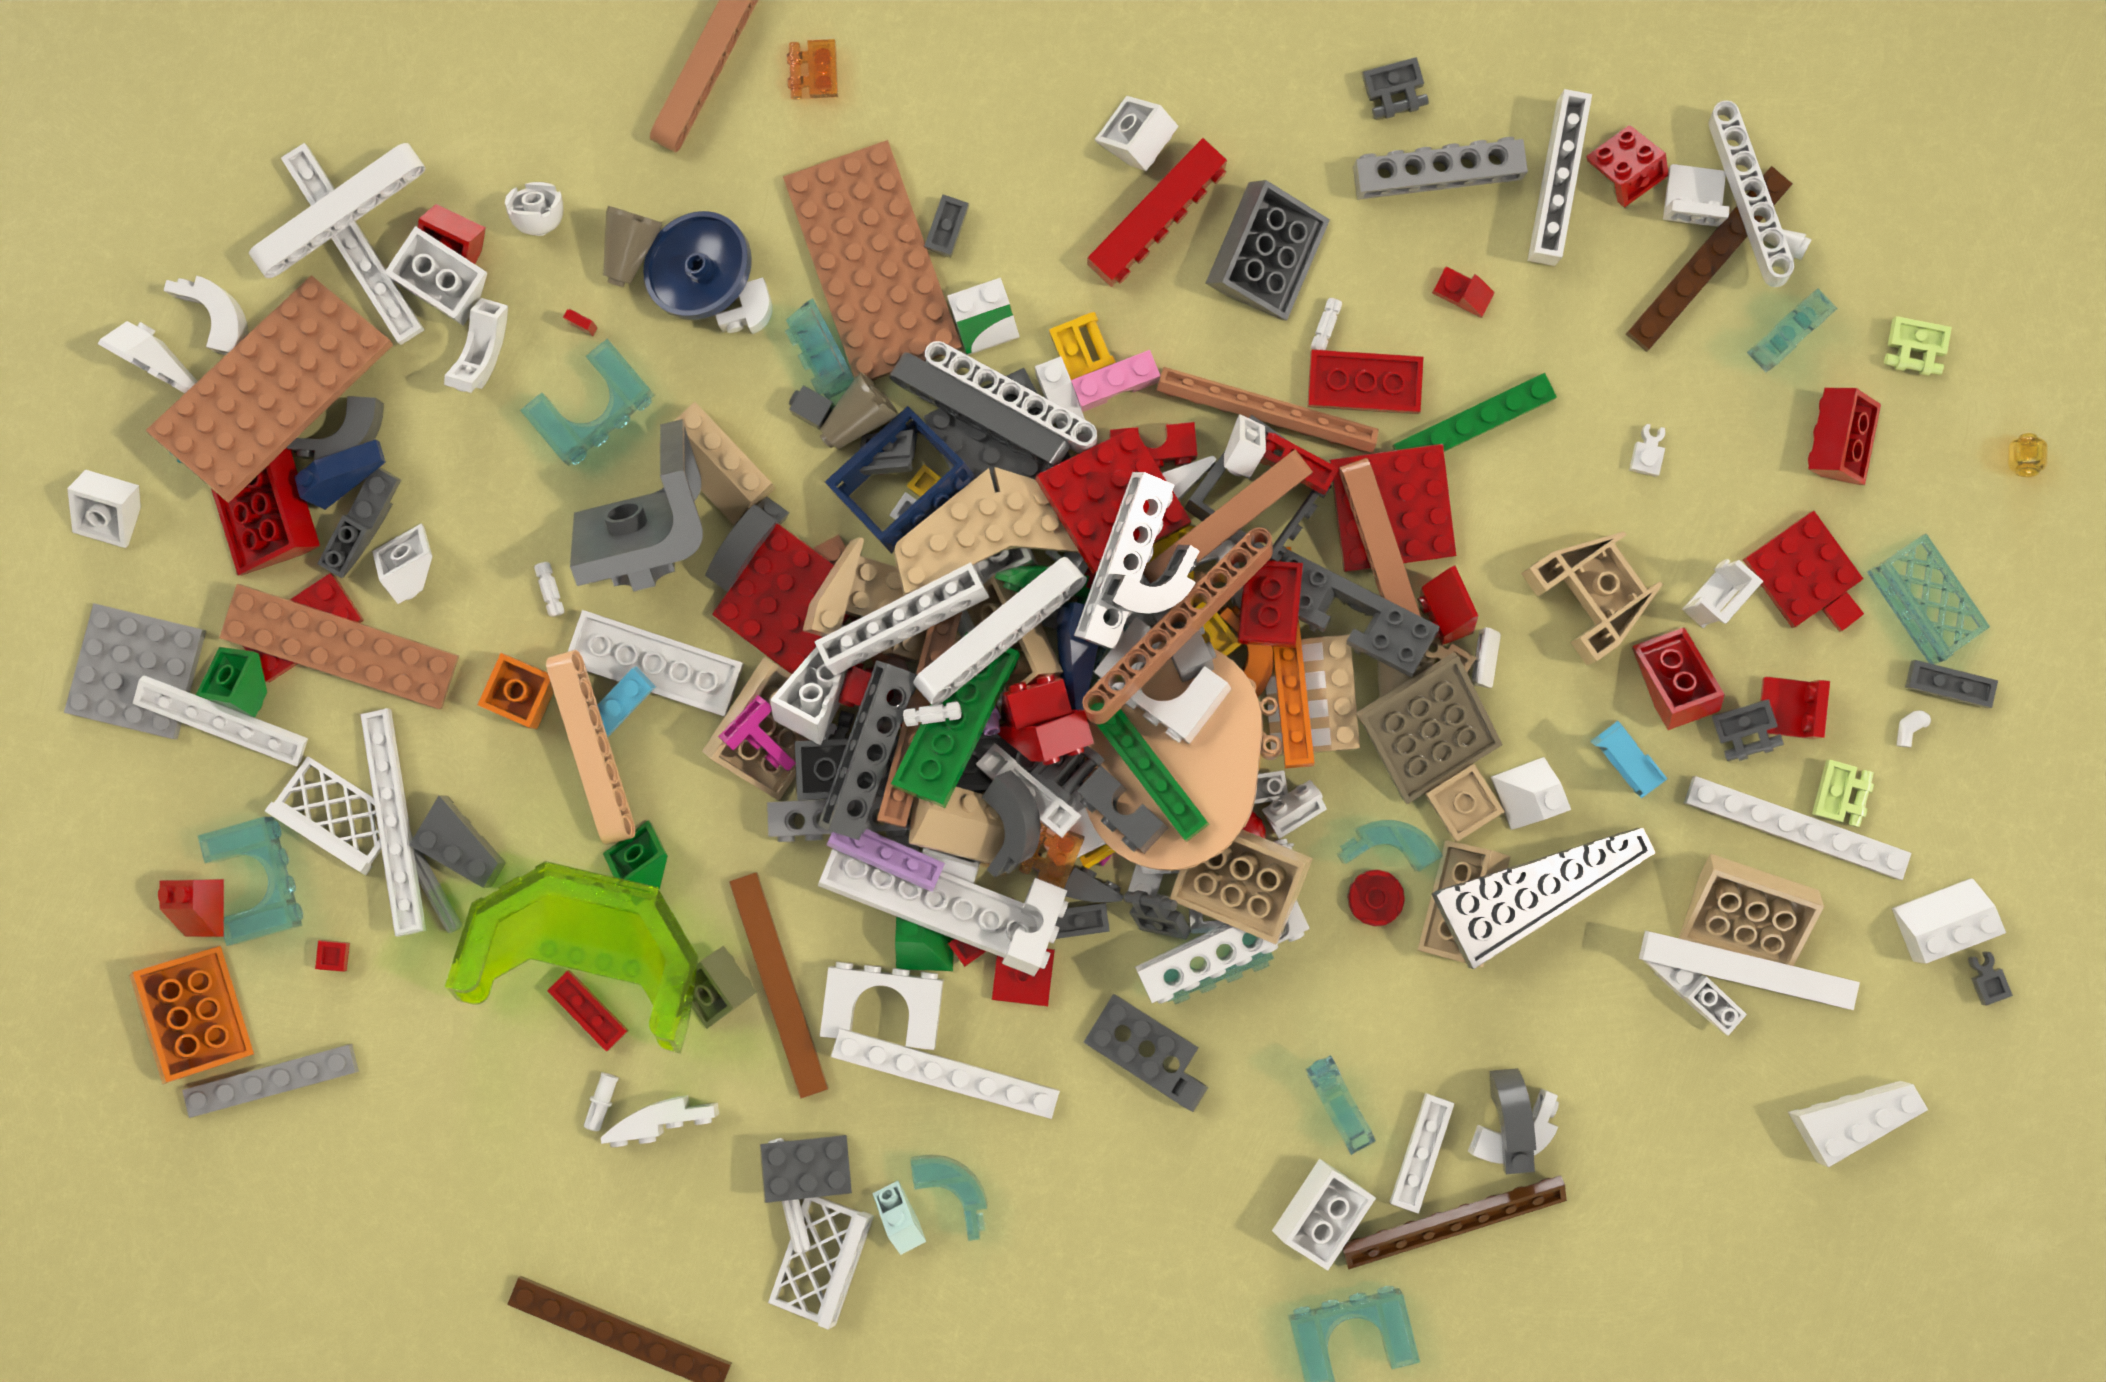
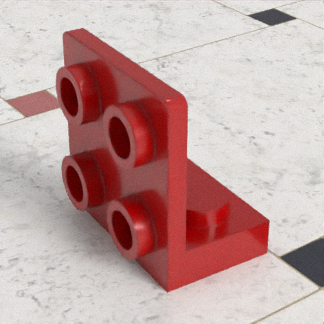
[1586,125,1669,208]
[1760,677,1830,739]

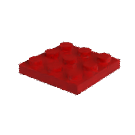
[1743,510,1864,628]

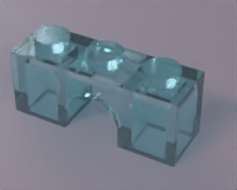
[1747,288,1838,372]

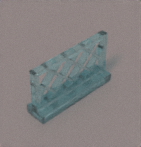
[1867,533,1990,664]

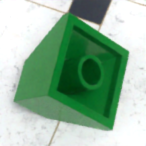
[196,647,267,717]
[603,820,668,905]
[895,916,954,971]

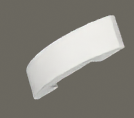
[976,743,1081,838]

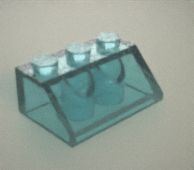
[785,298,854,399]

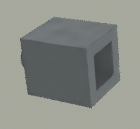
[789,385,835,430]

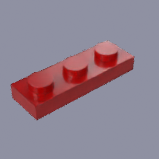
[547,970,629,1052]

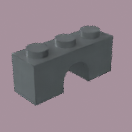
[1077,765,1168,854]

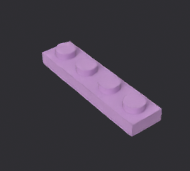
[827,829,945,892]

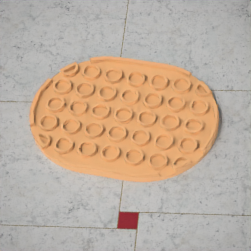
[1083,642,1263,871]

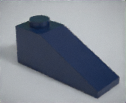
[294,439,386,510]

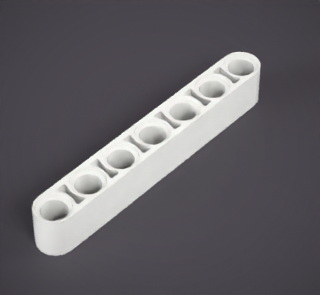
[1709,100,1794,287]
[249,143,425,278]
[925,341,1097,454]
[914,557,1087,705]

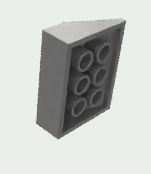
[1205,180,1330,321]

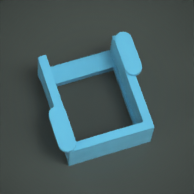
[1590,721,1667,798]

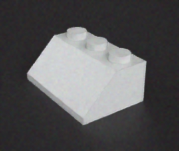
[384,226,487,326]
[1892,878,2006,963]
[1272,1159,1376,1270]

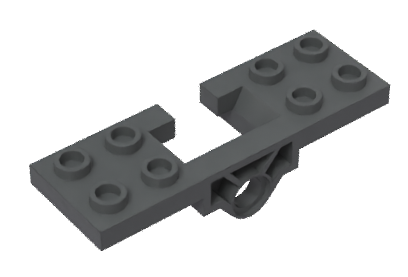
[1280,549,1440,678]

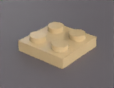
[1425,764,1505,842]

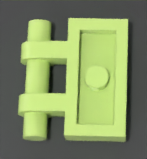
[1884,316,1952,376]
[1812,760,1874,828]

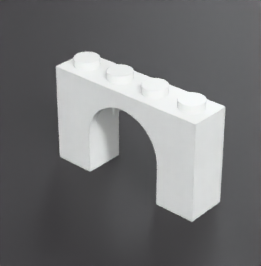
[1094,617,1231,744]
[820,962,944,1050]

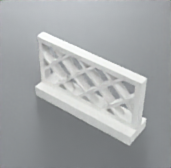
[265,757,381,876]
[768,1197,874,1330]

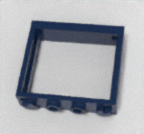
[825,406,976,554]

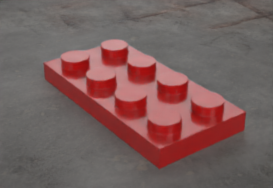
[1307,349,1424,414]
[243,573,364,683]

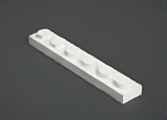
[133,675,308,766]

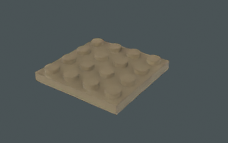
[1356,652,1503,804]

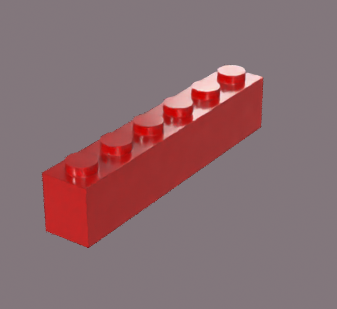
[1087,138,1227,287]

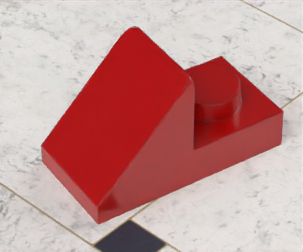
[1432,266,1495,318]

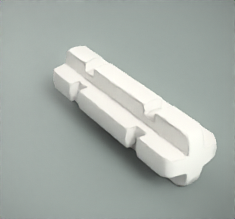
[1311,298,1342,350]
[534,562,564,617]
[903,702,961,726]

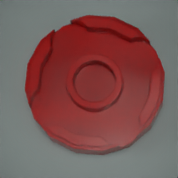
[1347,870,1405,926]

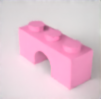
[1071,350,1160,412]

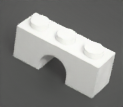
[1002,878,1068,976]

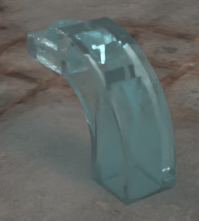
[1337,820,1443,871]
[1306,1055,1376,1155]
[910,1155,988,1241]

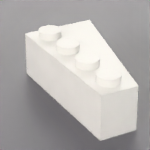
[770,625,847,745]
[1788,1081,1928,1167]

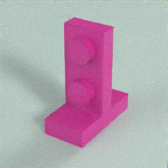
[718,695,796,771]

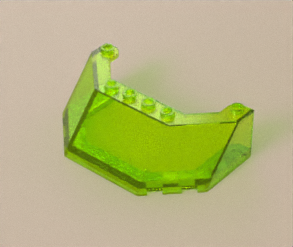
[445,861,699,1053]

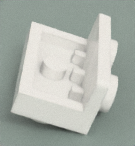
[1262,780,1327,839]

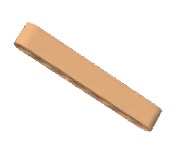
[546,650,635,845]

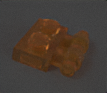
[787,39,838,100]
[1019,822,1085,889]

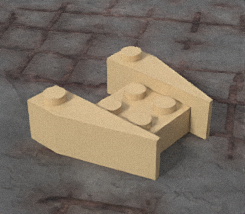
[1521,532,1663,665]
[803,538,926,662]

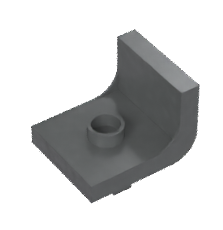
[570,419,703,592]

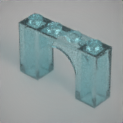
[520,339,655,466]
[198,817,303,946]
[1288,1286,1420,1382]

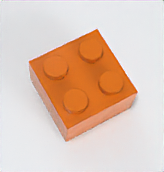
[477,653,554,729]

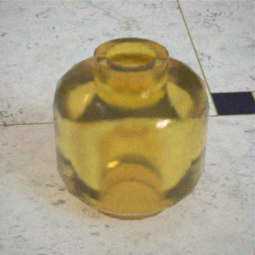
[2008,433,2048,477]

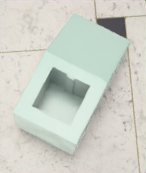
[873,1181,926,1255]

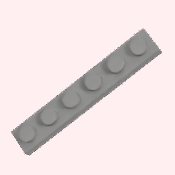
[182,1044,359,1118]

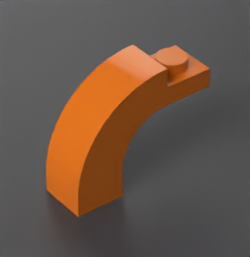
[1219,604,1273,697]

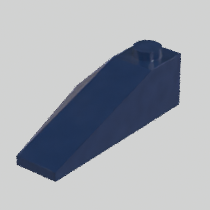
[1057,602,1105,710]

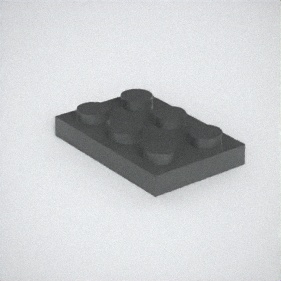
[760,1135,852,1203]

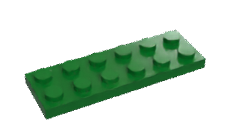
[891,632,1020,808]

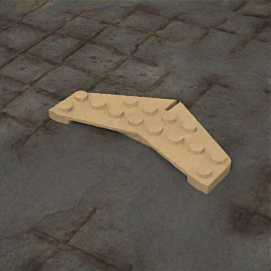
[894,467,1079,596]

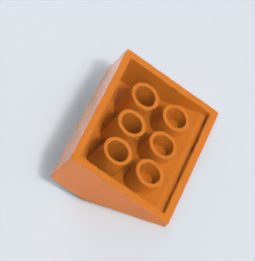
[129,946,254,1084]

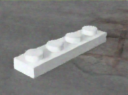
[1390,1093,1454,1214]

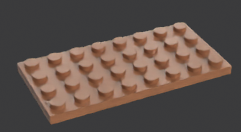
[783,140,962,381]
[146,275,393,503]

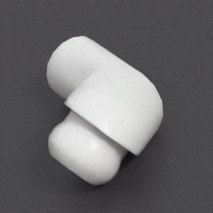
[1897,710,1931,748]

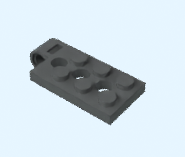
[1083,994,1209,1112]

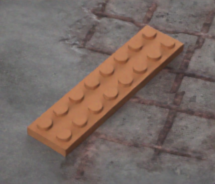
[219,584,460,709]

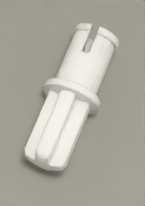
[584,1072,619,1131]

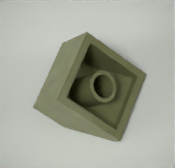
[674,946,757,1029]

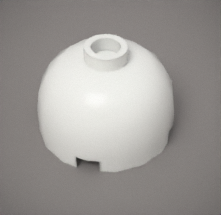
[505,182,564,236]

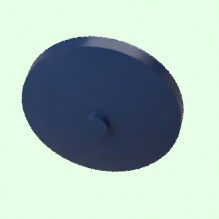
[643,211,752,320]

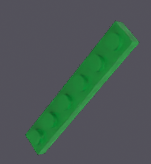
[1392,373,1557,452]
[1090,703,1209,842]

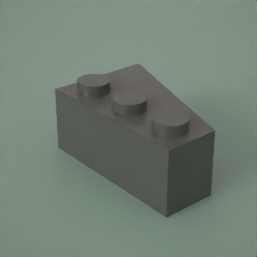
[410,795,506,888]

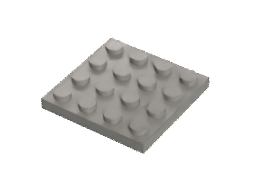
[64,603,206,739]

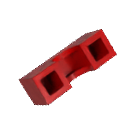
[1109,422,1198,468]

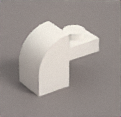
[716,277,772,334]

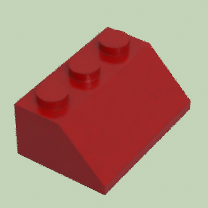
[1808,387,1881,485]

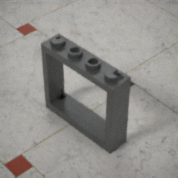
[1184,415,1333,561]

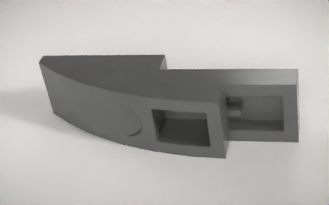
[317,467,401,578]
[1022,851,1124,902]

